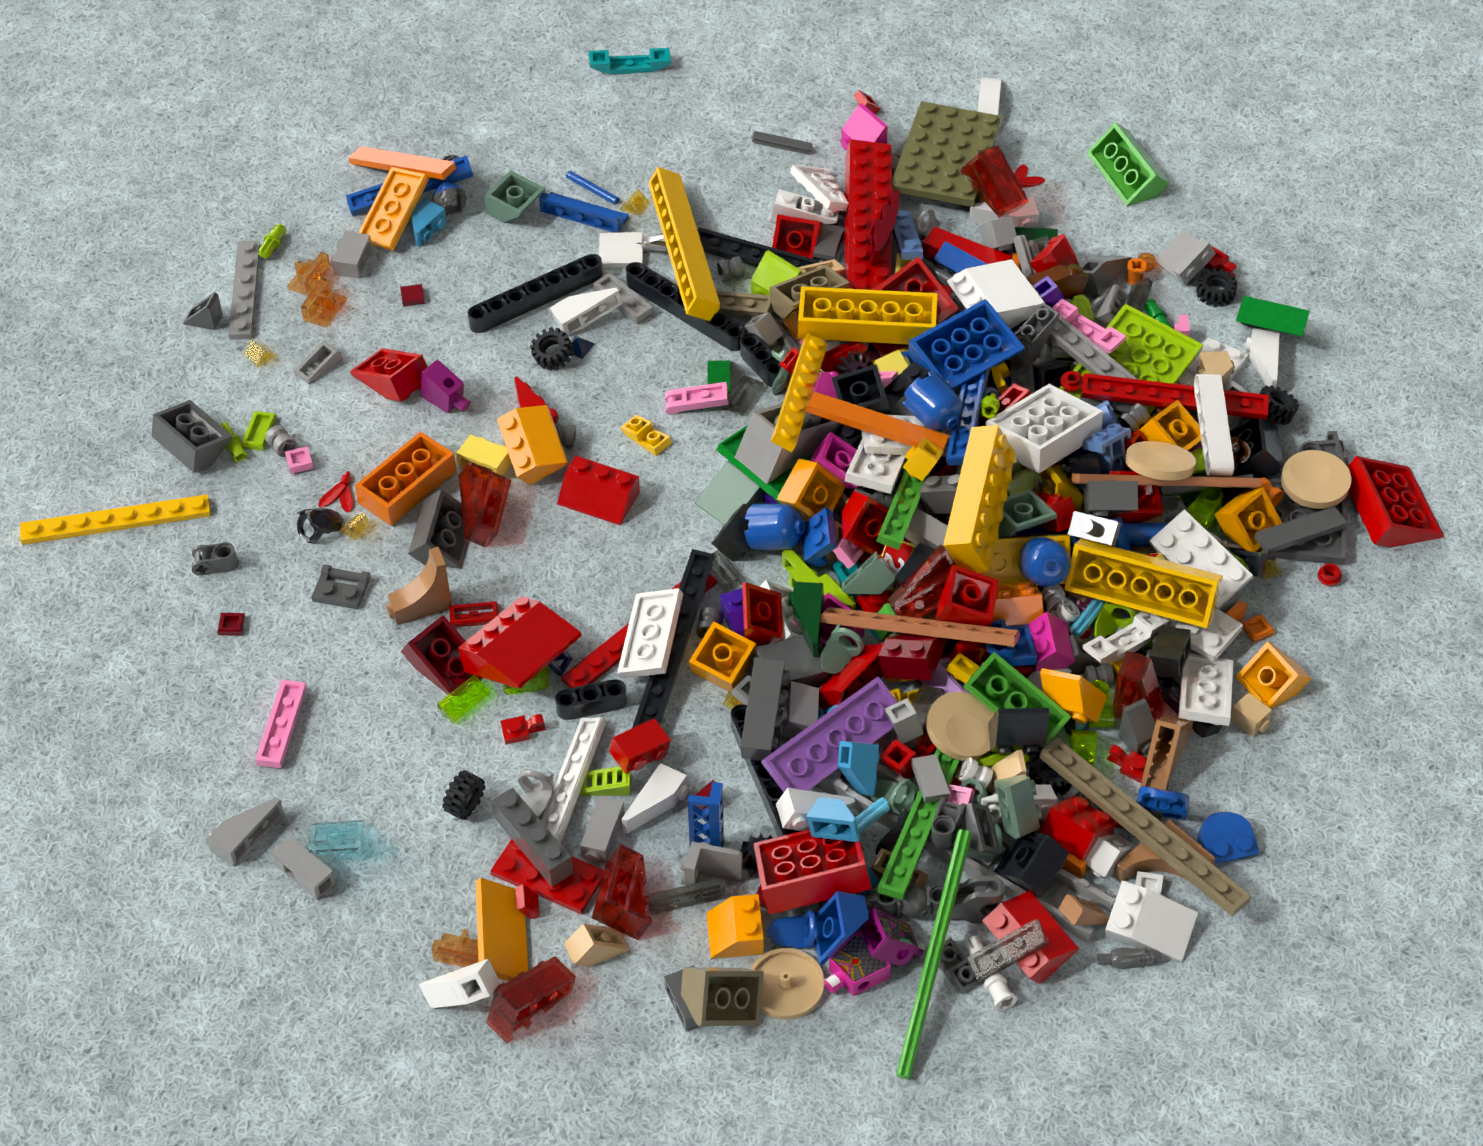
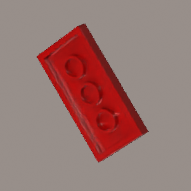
[490,839,606,914]

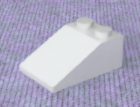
[1105,880,1198,962]

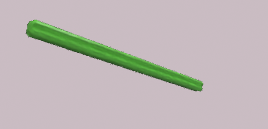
[896,829,972,1080]

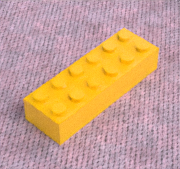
[798,286,937,344]
[943,425,1016,572]
[1065,538,1223,628]

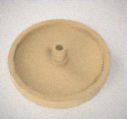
[1125,441,1196,481]
[1281,450,1351,509]
[926,692,994,761]
[750,948,825,1020]

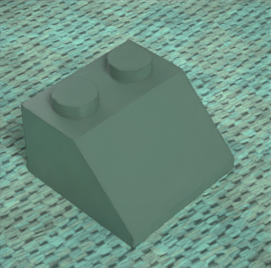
[485,170,545,222]
[998,489,1057,538]
[994,774,1042,839]

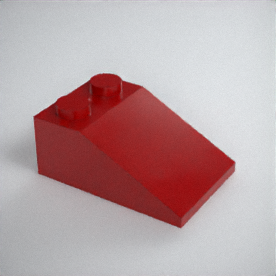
[350,348,428,402]

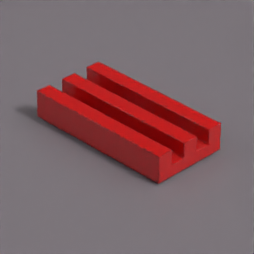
[449,601,498,628]

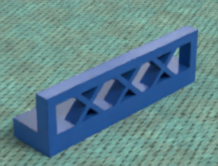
[539,192,628,233]
[688,782,724,848]

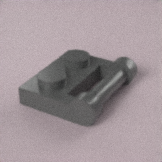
[311,564,371,610]

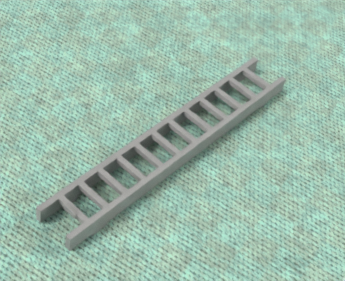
[815,763,1116,943]

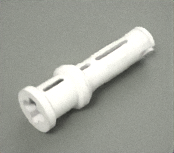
[964,936,1017,1011]

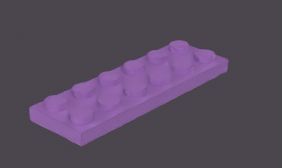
[761,677,898,792]

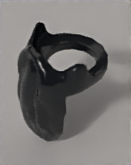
[297,508,343,543]

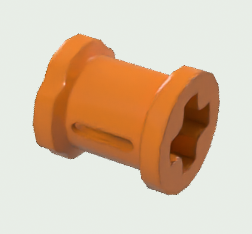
[1125,258,1147,286]

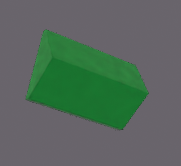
[1236,296,1310,337]

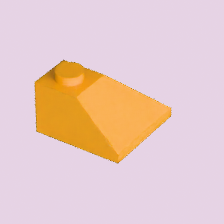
[1236,641,1312,709]

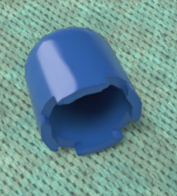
[902,371,962,432]
[745,503,805,551]
[1018,537,1071,587]

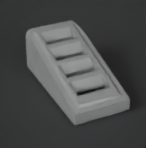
[1095,284,1130,329]
[293,340,343,384]

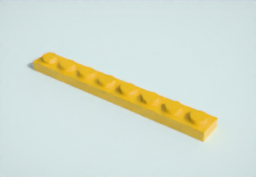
[771,333,828,453]
[20,494,211,545]

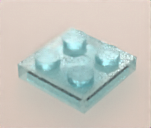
[308,820,364,855]

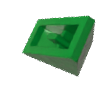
[707,360,730,394]

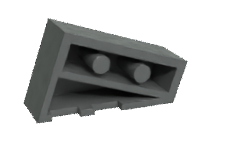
[1083,481,1138,518]

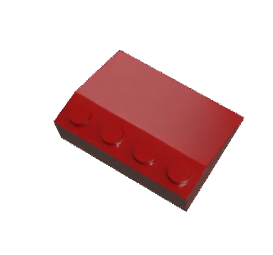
[869,256,959,357]
[1347,456,1444,548]
[458,596,582,689]
[753,829,872,915]

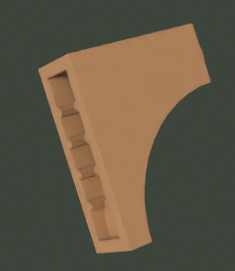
[386,547,452,625]
[1140,714,1194,790]
[1114,820,1216,882]

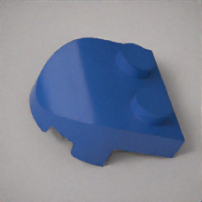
[802,507,837,567]
[985,619,1037,666]
[1137,786,1190,821]
[1198,812,1260,865]

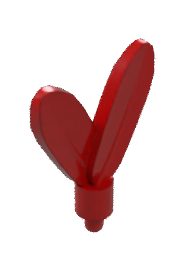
[1008,164,1045,190]
[318,471,353,513]

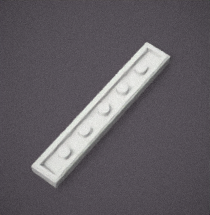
[542,717,606,844]

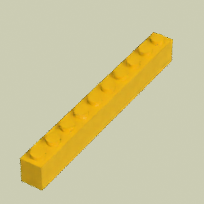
[648,167,720,321]

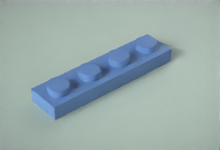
[892,210,923,260]

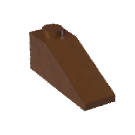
[1026,263,1089,299]

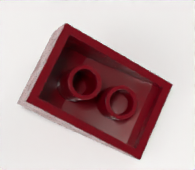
[401,615,482,700]
[878,632,948,681]

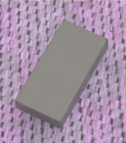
[911,754,950,803]

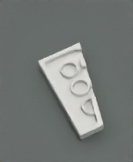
[790,165,849,212]

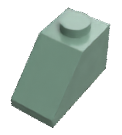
[841,551,897,594]

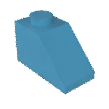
[806,797,861,842]

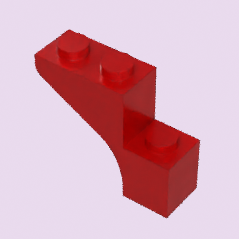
[779,341,868,375]

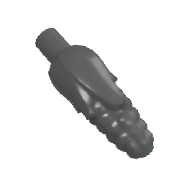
[1097,948,1162,969]

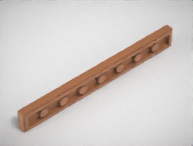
[1072,474,1261,488]
[821,607,1020,647]

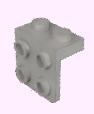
[1156,230,1216,286]
[681,842,743,896]

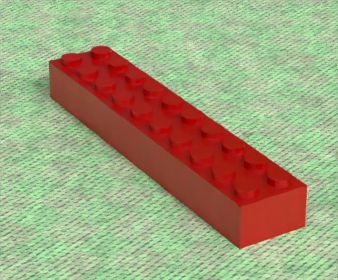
[844,139,892,290]

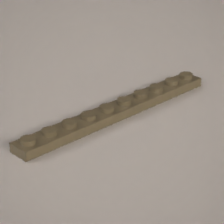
[1039,738,1251,917]

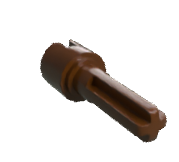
[1230,436,1251,463]

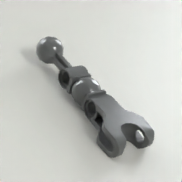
[818,876,1005,924]

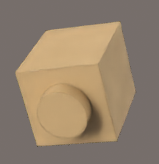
[1230,693,1272,737]

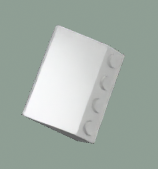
[947,259,1045,329]
[986,384,1103,473]

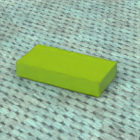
[241,411,277,451]

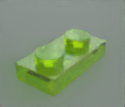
[437,675,491,724]

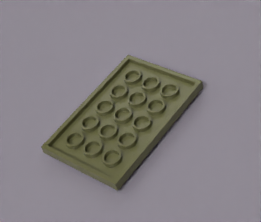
[892,101,1003,207]

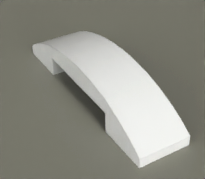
[977,77,1001,115]
[1083,611,1169,663]

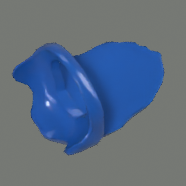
[767,910,818,949]

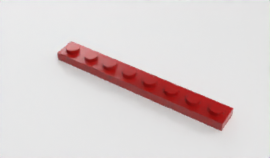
[1081,373,1269,419]
[561,575,717,688]

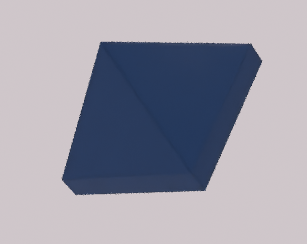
[571,335,594,359]
[548,650,573,676]

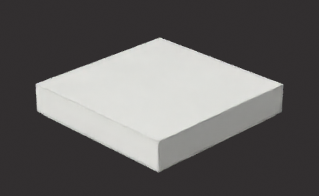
[599,232,643,268]

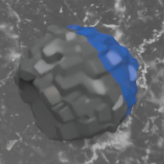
[432,181,467,216]

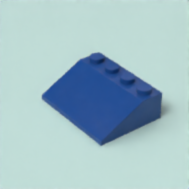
[908,299,1025,390]

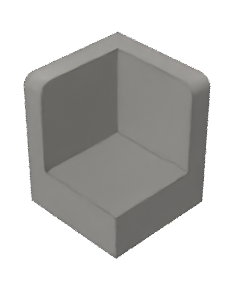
[885,698,924,744]

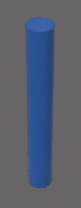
[566,171,620,205]

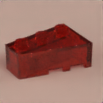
[959,145,1029,218]
[458,461,512,548]
[888,544,954,618]
[1111,651,1167,724]
[592,844,652,940]
[486,956,576,1043]

